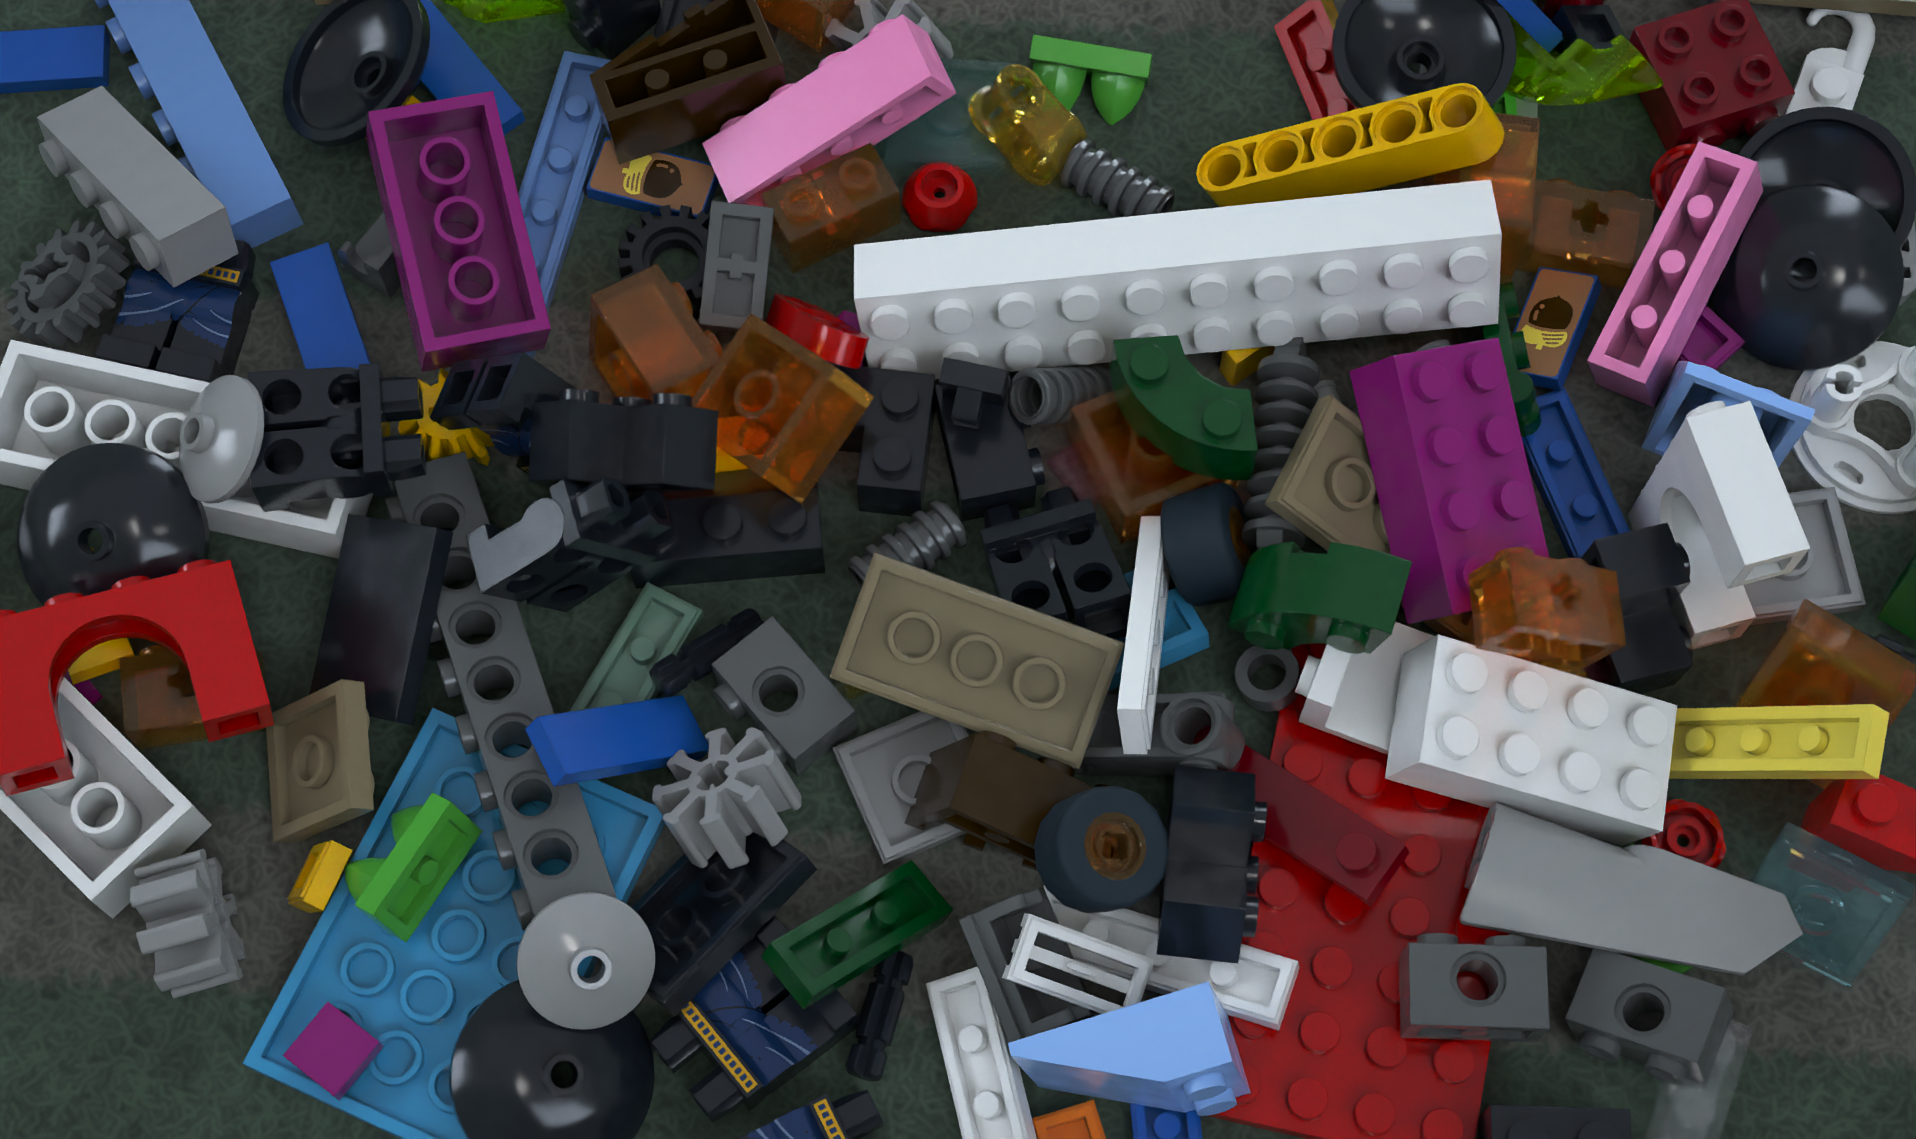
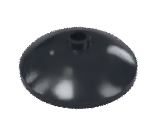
[283,0,430,147]
[1331,0,1516,109]
[1738,107,1916,282]
[1711,185,1904,371]
[17,443,209,606]
[449,977,655,1139]

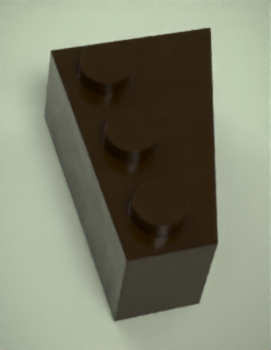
[589,0,787,165]
[904,731,1119,876]

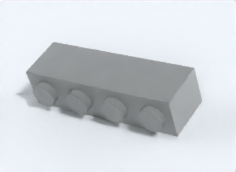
[37,86,239,287]

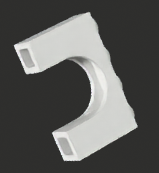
[1628,401,1810,649]

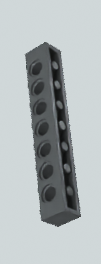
[385,452,617,931]

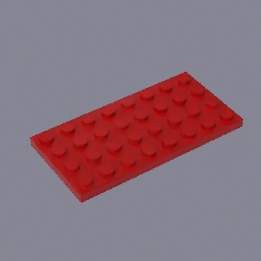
[1208,643,1554,1139]

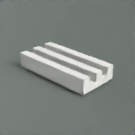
[1002,913,1155,1014]

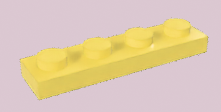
[1669,704,1890,779]

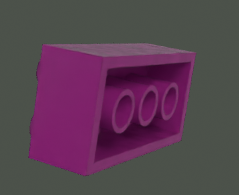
[366,91,551,372]
[1349,337,1557,624]

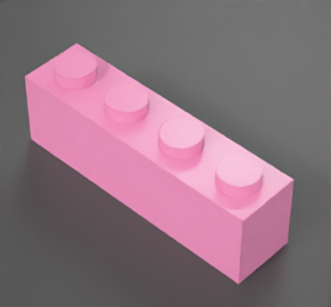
[702,14,956,208]
[1587,141,1763,408]

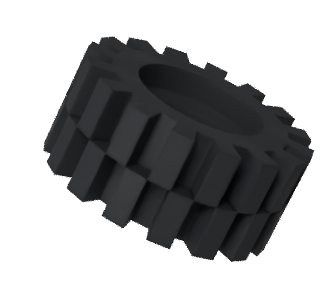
[617,205,710,324]

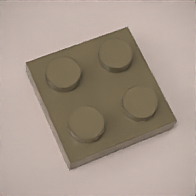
[266,679,375,843]

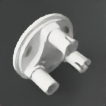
[1789,341,1916,514]

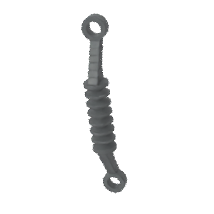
[1234,337,1320,712]

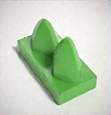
[1029,34,1153,127]
[344,792,482,943]

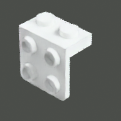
[1295,622,1434,755]

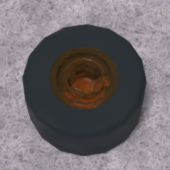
[1160,482,1256,606]
[1034,786,1169,913]

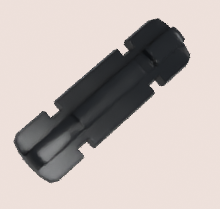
[649,608,764,697]
[846,951,914,1081]

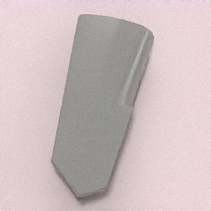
[1459,802,1803,976]

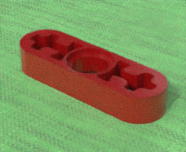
[765,293,870,369]

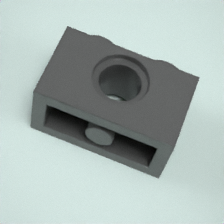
[712,616,858,777]
[1399,933,1550,1042]
[1565,948,1734,1085]

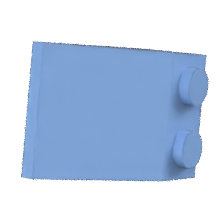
[1641,361,1815,468]
[1008,981,1251,1116]

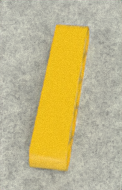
[1196,83,1505,207]

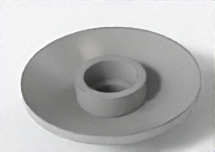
[179,375,264,503]
[516,892,655,1030]

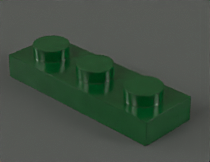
[761,860,953,1009]

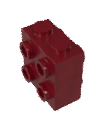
[1623,0,1795,152]

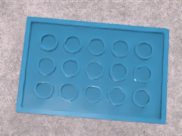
[242,708,665,1139]

